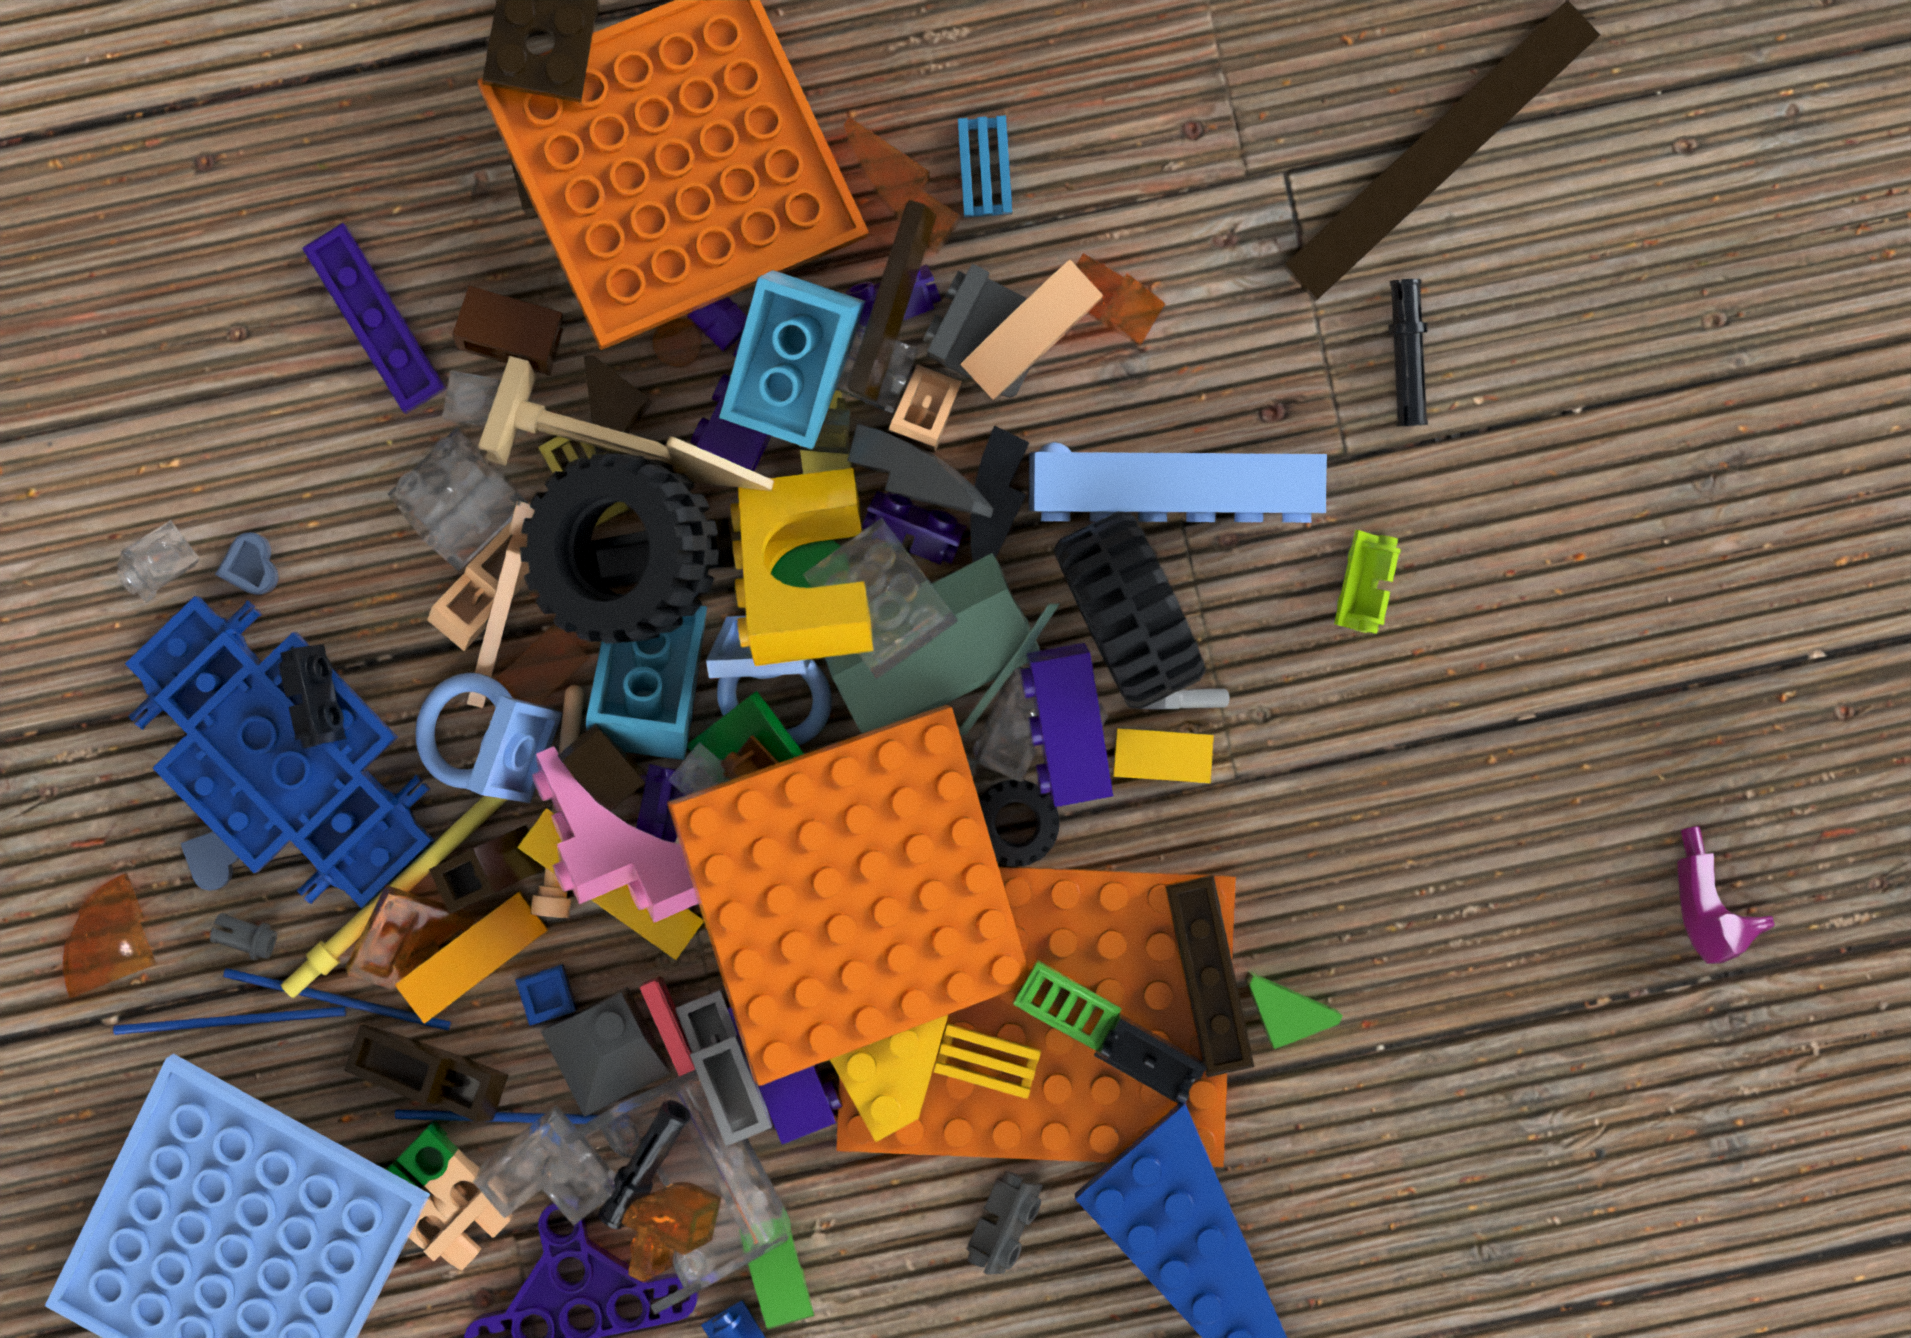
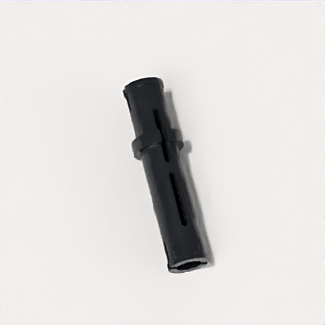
[1388,279,1428,427]
[598,1100,691,1229]

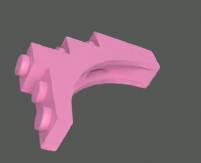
[532,746,698,923]

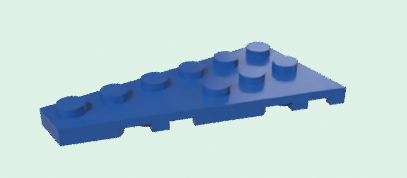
[1075,1102,1288,1338]

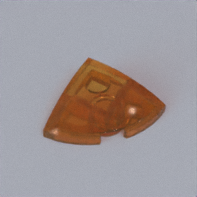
[63,873,157,999]

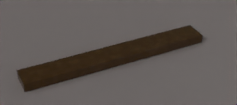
[1283,0,1600,302]

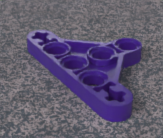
[464,1199,699,1338]

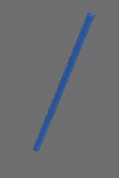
[223,968,451,1031]
[113,1006,346,1035]
[395,1109,628,1126]

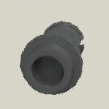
[210,913,277,961]

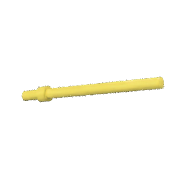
[281,796,507,998]

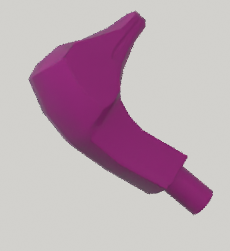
[1677,826,1775,964]

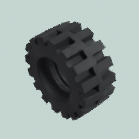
[979,779,1060,867]

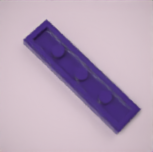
[302,223,447,414]

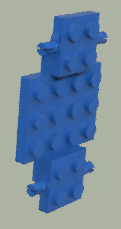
[125,596,434,908]

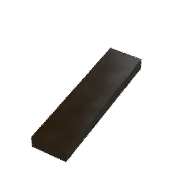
[847,200,937,401]
[1165,875,1255,1077]

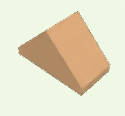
[889,364,962,452]

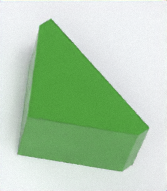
[1245,971,1343,1049]

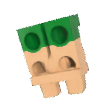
[386,1120,513,1271]

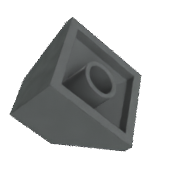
[541,986,671,1117]

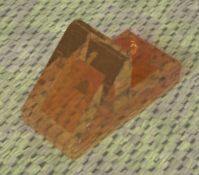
[1076,253,1165,346]

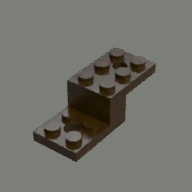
[482,0,601,103]

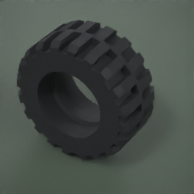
[520,454,719,644]
[1054,511,1206,709]

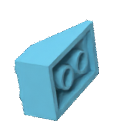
[719,270,865,449]
[586,594,707,760]

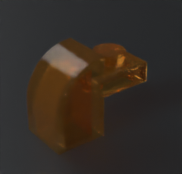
[621,1182,722,1283]

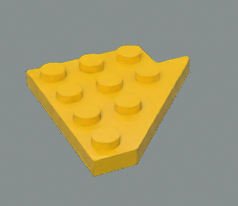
[830,1014,949,1142]

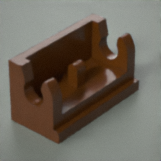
[452,286,563,376]

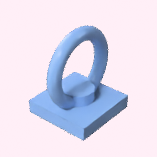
[706,616,832,746]
[415,673,563,803]

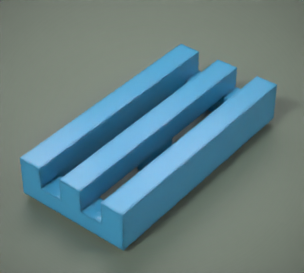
[958,115,1012,218]

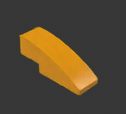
[395,891,549,1024]

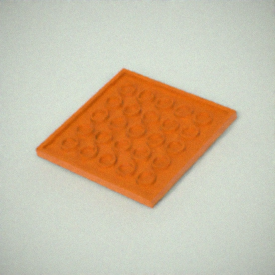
[477,0,869,351]
[667,705,1029,1086]

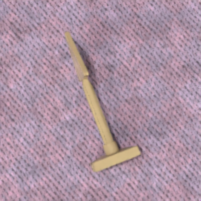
[478,356,774,491]

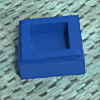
[515,964,578,1026]

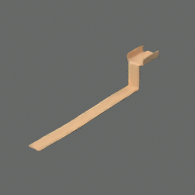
[467,501,535,708]

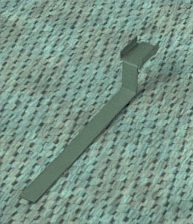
[957,603,1060,735]

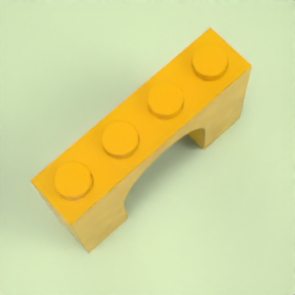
[730,468,874,666]

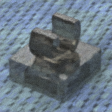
[800,398,850,454]

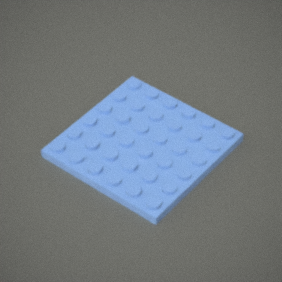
[45,1054,430,1338]

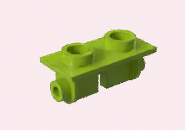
[1334,529,1401,634]

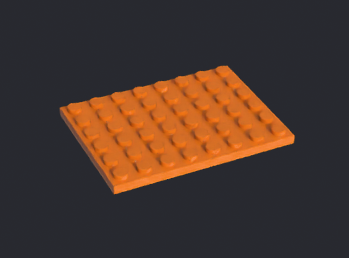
[836,866,1236,1168]

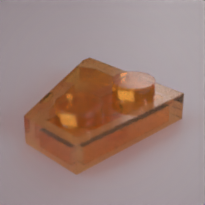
[346,885,474,989]

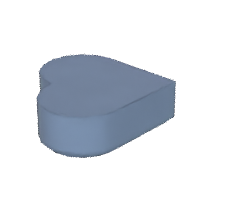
[215,532,279,595]
[180,832,240,891]

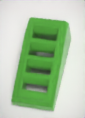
[1013,959,1121,1051]

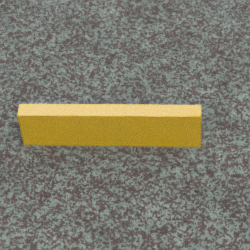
[517,808,704,960]

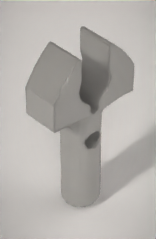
[1142,688,1230,709]

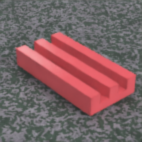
[639,976,695,1077]

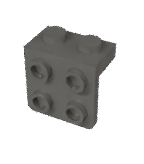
[923,263,1031,398]

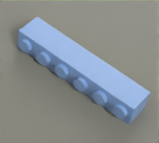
[1029,452,1327,523]

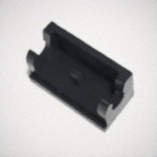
[1094,1013,1207,1104]

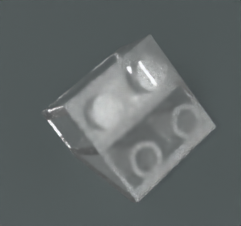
[388,427,529,571]

